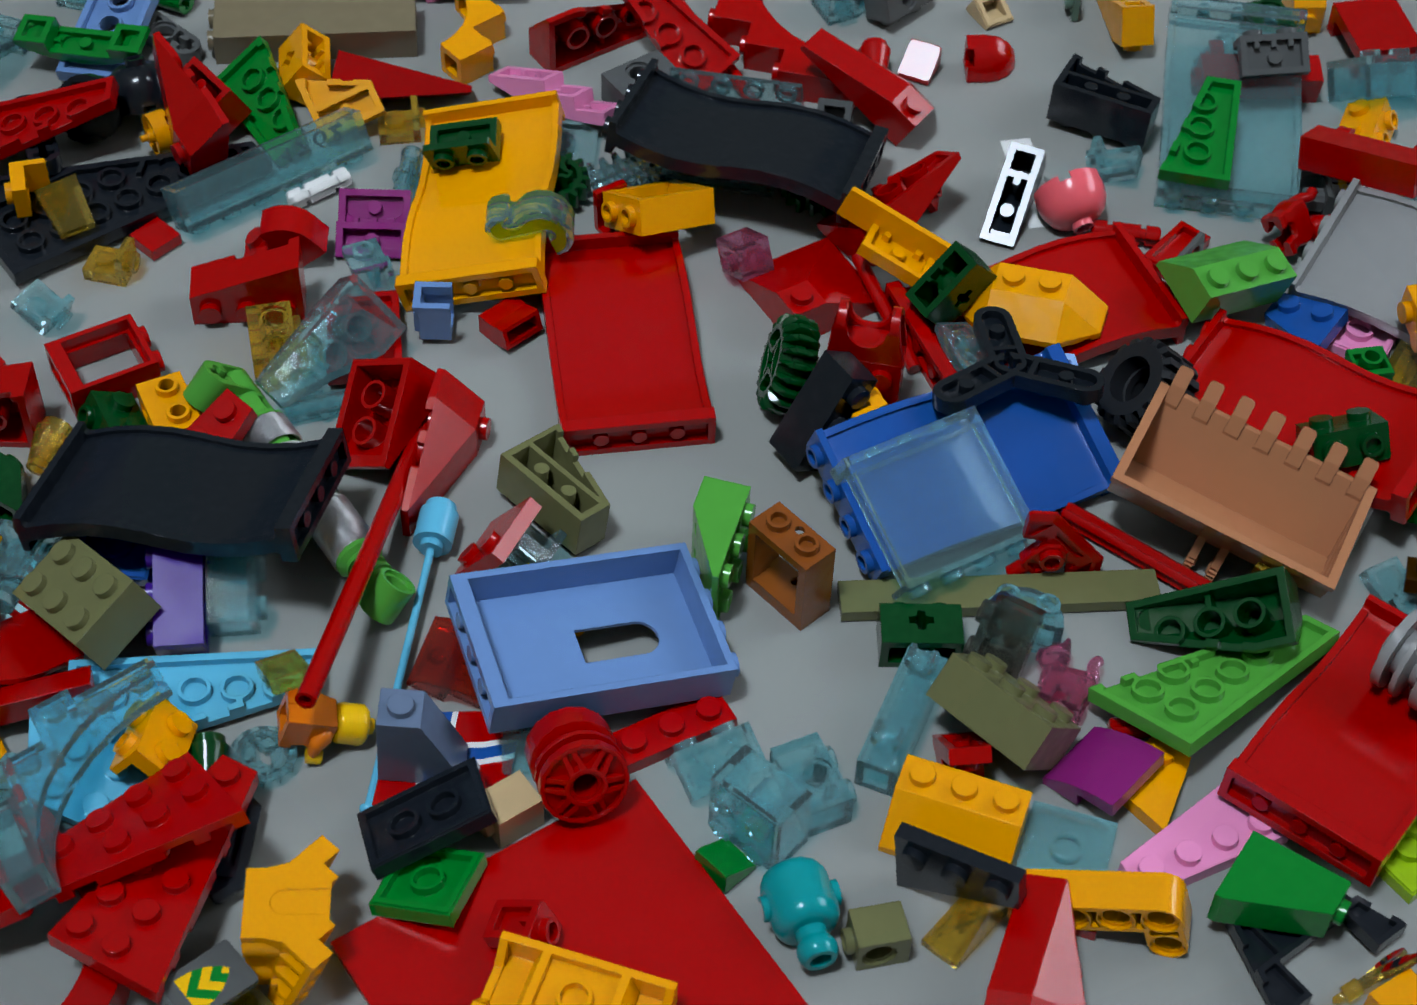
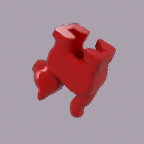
[1261,187,1331,257]

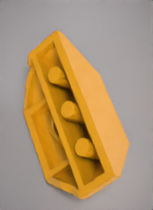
[960,262,1108,347]

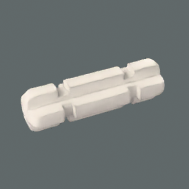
[286,167,352,208]

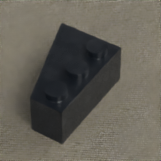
[1046,53,1161,149]

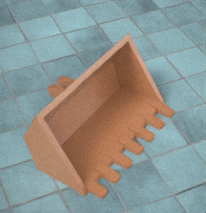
[1107,365,1379,598]

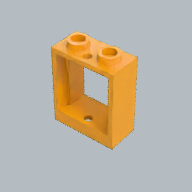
[601,179,715,237]

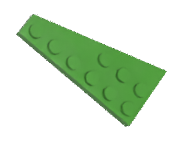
[1088,614,1340,757]

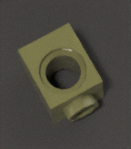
[840,900,912,971]

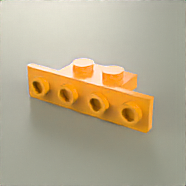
[836,186,952,287]

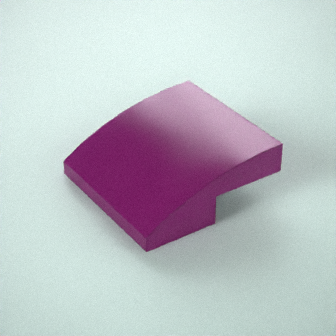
[335,188,412,259]
[1043,727,1164,816]

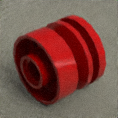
[524,707,630,823]

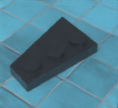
[894,822,1027,909]

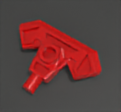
[1005,510,1104,574]

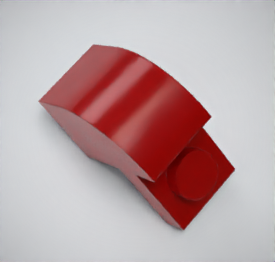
[244,205,329,267]

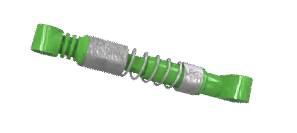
[183,360,416,625]

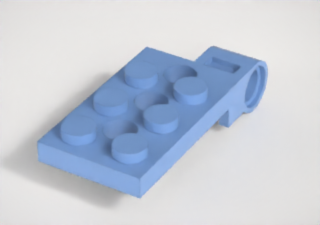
[55,0,159,81]

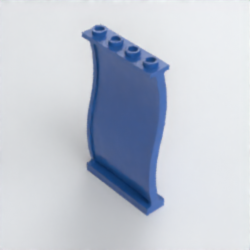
[806,343,1120,580]

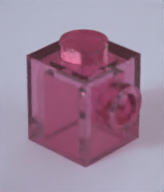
[716,227,774,282]

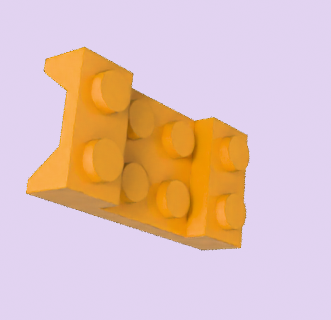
[471,930,678,1005]

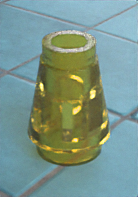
[26,416,72,476]

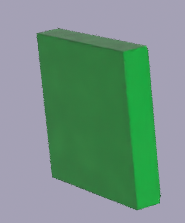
[369,848,488,927]

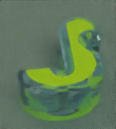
[485,190,575,255]

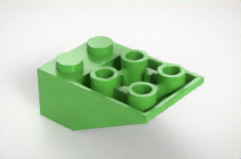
[691,476,756,620]

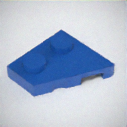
[1264,293,1349,349]

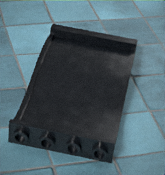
[602,58,889,226]
[12,421,352,562]

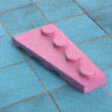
[1118,785,1289,886]

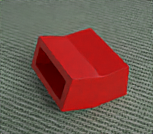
[478,296,543,350]

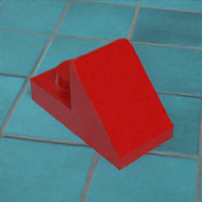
[932,731,992,777]

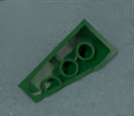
[1125,566,1303,654]

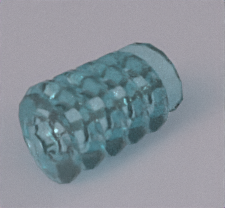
[586,151,667,190]

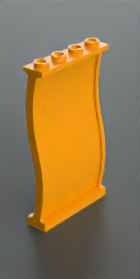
[394,90,566,312]

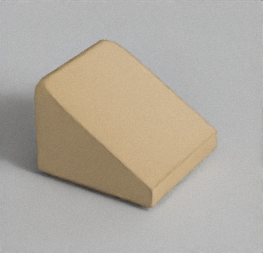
[966,0,1014,30]

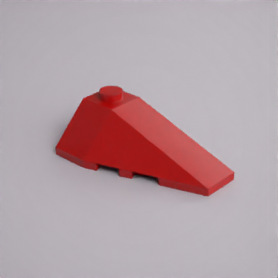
[529,4,647,71]
[800,28,935,146]
[153,31,230,175]
[331,50,472,100]
[816,151,961,266]
[400,368,491,536]
[984,874,1087,1005]

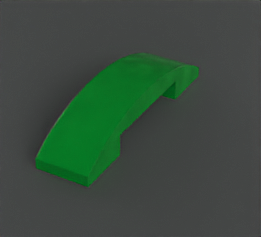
[13,14,151,65]

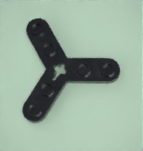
[932,306,1105,416]

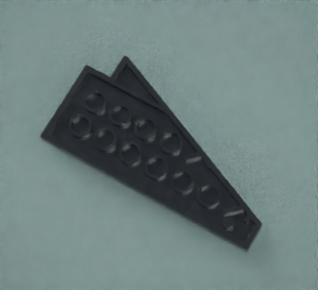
[0,141,271,285]

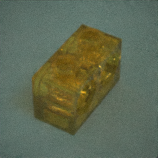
[245,301,307,386]

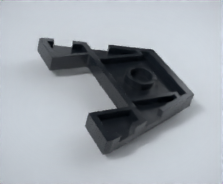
[1224,895,1407,1005]

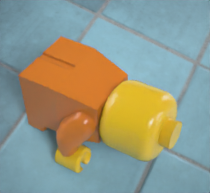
[277,687,375,765]

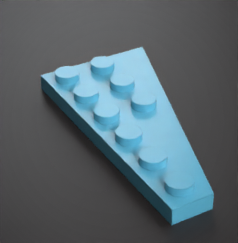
[62,648,323,744]

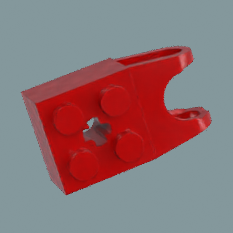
[827,297,908,405]

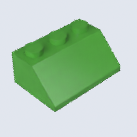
[1156,240,1297,324]

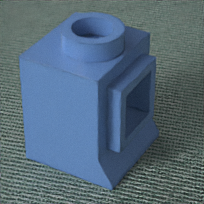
[412,281,455,340]

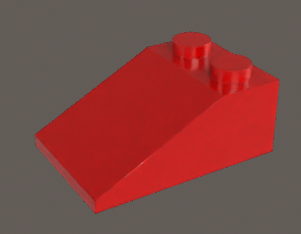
[336,357,436,469]

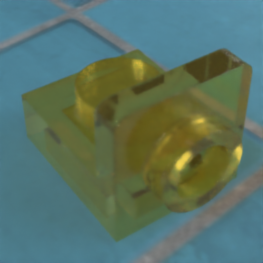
[377,95,425,146]
[82,237,141,287]

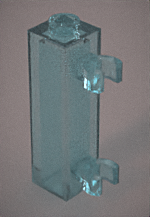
[854,643,948,797]

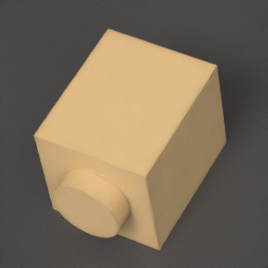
[480,770,545,849]

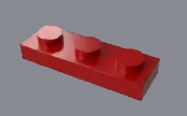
[612,696,737,774]

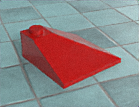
[736,237,878,335]

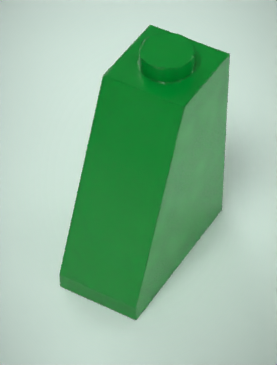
[1207,830,1352,938]

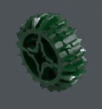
[756,313,821,416]

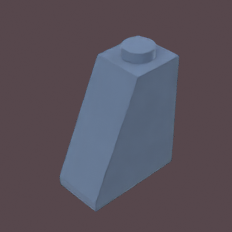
[376,688,468,783]

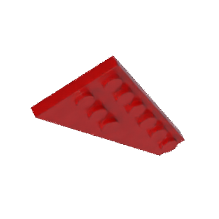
[47,754,259,1004]

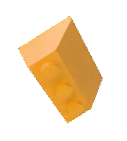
[878,754,1033,864]

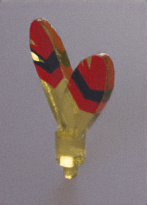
[1332,948,1417,1005]

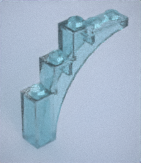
[0,656,173,915]

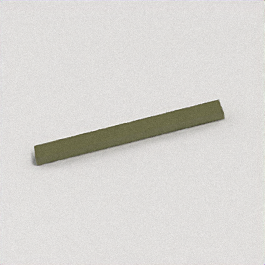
[837,569,1161,621]

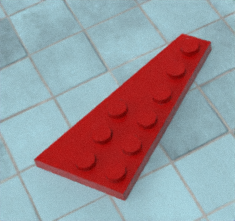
[0,75,119,160]
[0,752,250,929]

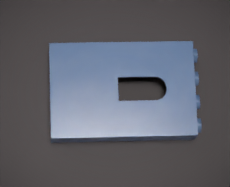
[445,542,740,734]

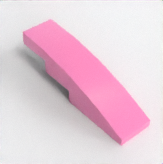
[488,66,617,126]

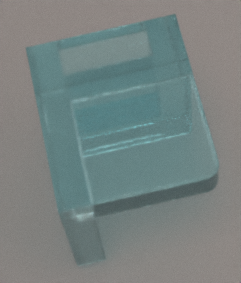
[506,524,567,566]

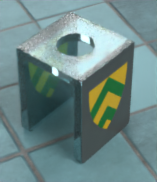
[161,940,264,1005]

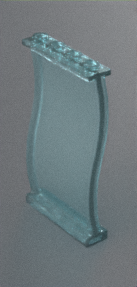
[1153,0,1308,219]

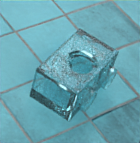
[768,732,857,839]

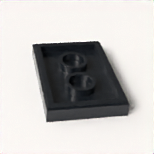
[357,757,498,880]

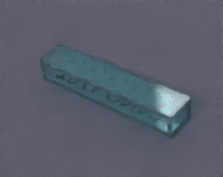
[160,107,373,234]

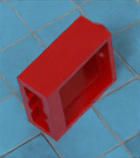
[44,314,165,418]

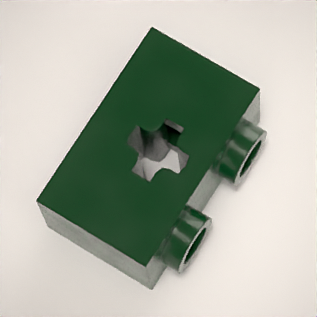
[905,240,997,330]
[876,602,965,668]

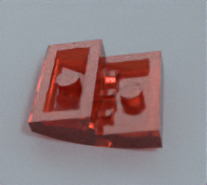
[406,616,481,709]

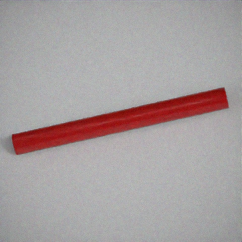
[851,253,922,374]

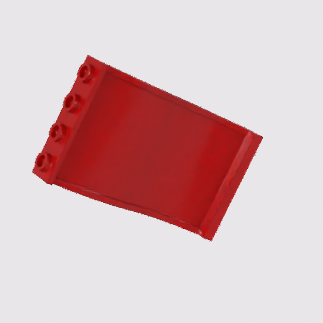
[885,221,1189,391]
[541,230,716,456]
[1183,308,1417,525]
[1217,594,1417,888]

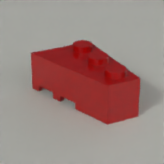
[189,236,306,325]

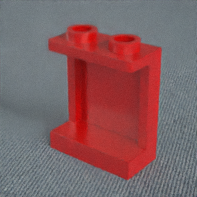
[1326,0,1417,78]

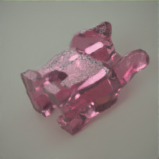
[1035,638,1104,726]

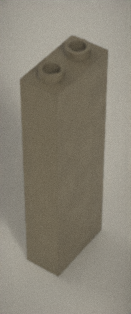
[207,0,418,64]

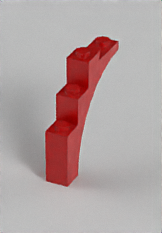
[707,0,856,109]

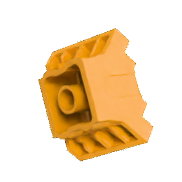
[240,835,340,1005]

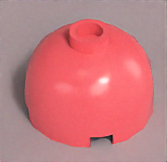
[1034,167,1107,234]

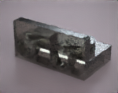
[962,590,1046,680]

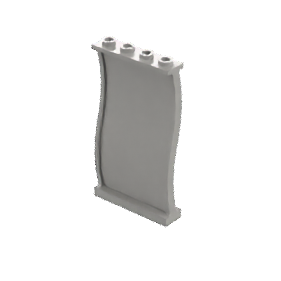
[1288,178,1417,344]

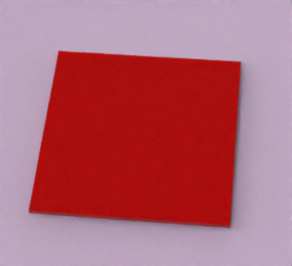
[330,779,808,1005]

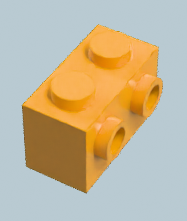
[135,371,203,429]

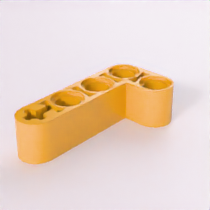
[1007,869,1192,958]

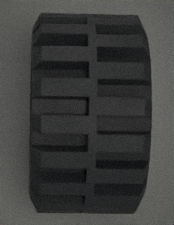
[1095,337,1199,438]

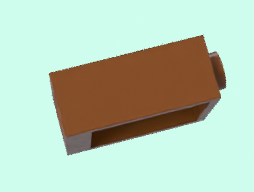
[745,501,836,631]

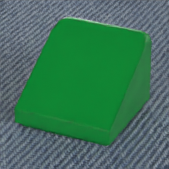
[695,838,756,894]

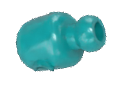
[757,856,842,970]

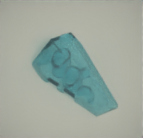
[254,274,408,409]

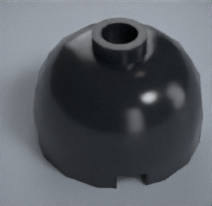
[109,55,165,115]

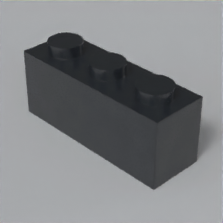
[769,350,878,471]

